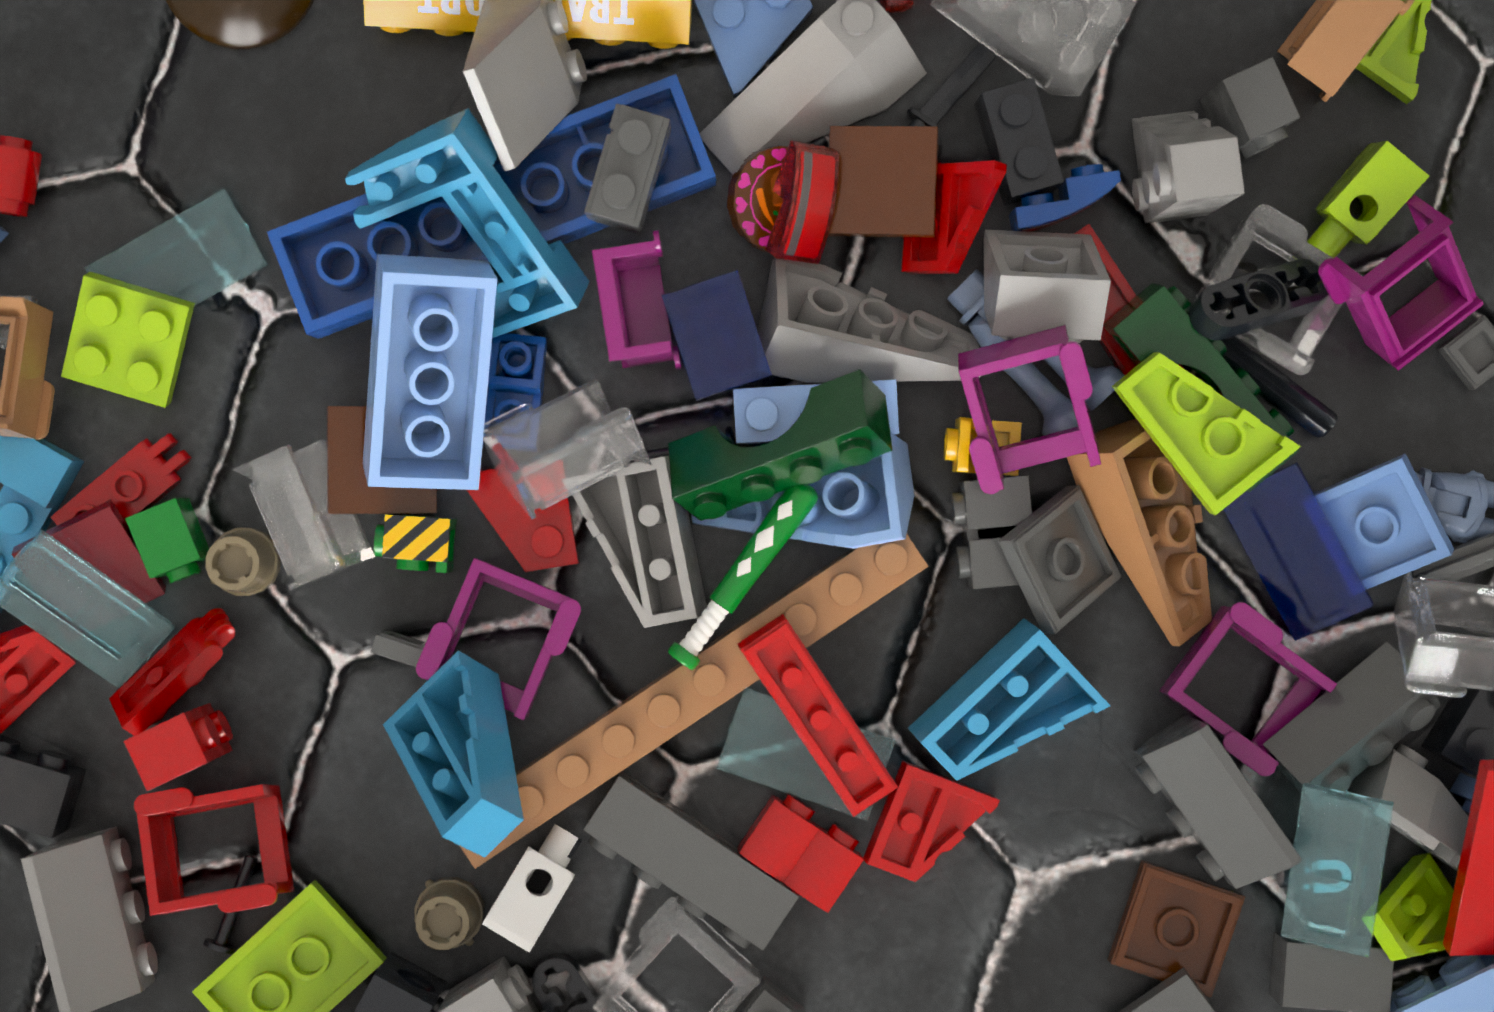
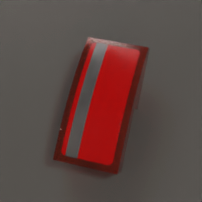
[765,140,839,264]

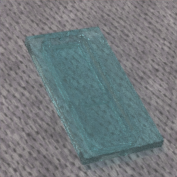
[84,189,268,306]
[0,529,175,689]
[716,688,896,821]
[1281,783,1394,958]

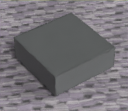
[1437,315,1494,391]
[370,630,426,667]

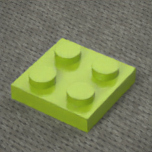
[61,272,195,408]

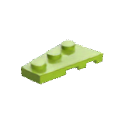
[1111,352,1301,515]

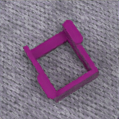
[1318,195,1484,371]
[592,230,682,370]
[958,325,1101,494]
[416,558,581,720]
[1159,602,1337,776]

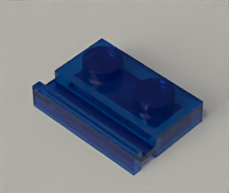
[661,270,772,401]

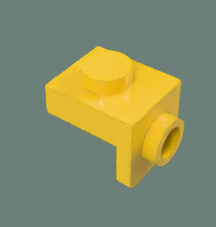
[944,417,1022,476]

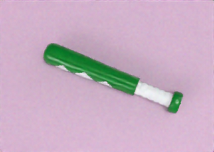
[668,484,818,670]

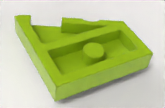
[1362,853,1454,961]

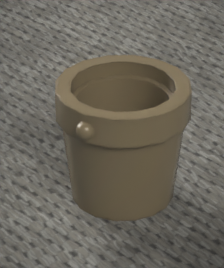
[205,527,281,596]
[414,877,484,950]

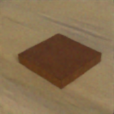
[826,126,939,238]
[327,406,437,514]
[1107,860,1245,997]

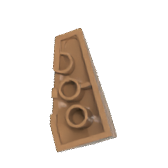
[1067,419,1212,646]

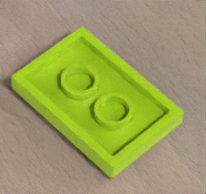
[192,880,387,1012]

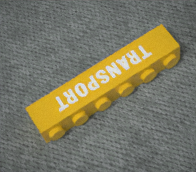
[363,0,692,49]

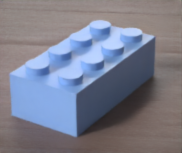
[363,254,497,490]

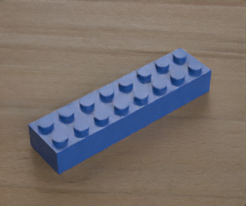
[267,74,716,339]

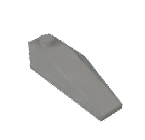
[699,0,927,176]

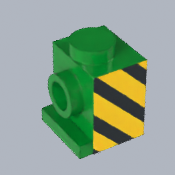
[374,514,457,573]

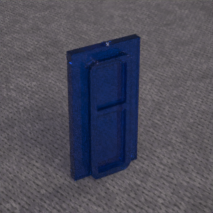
[1223,462,1374,641]

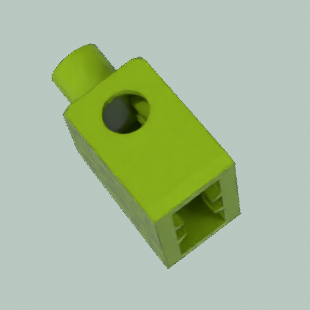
[1306,141,1429,259]

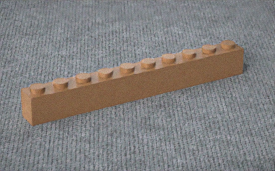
[459,534,929,869]

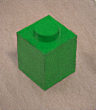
[125,498,210,584]

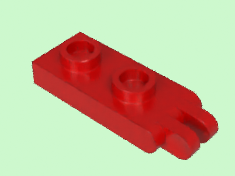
[50,433,192,526]
[109,608,235,736]

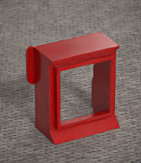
[134,784,295,916]

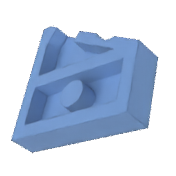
[694,0,813,98]

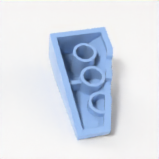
[691,432,914,549]

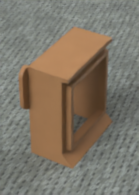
[1277,0,1415,102]
[0,296,55,440]

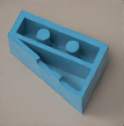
[908,618,1110,781]
[383,650,524,858]

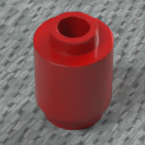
[0,135,42,217]

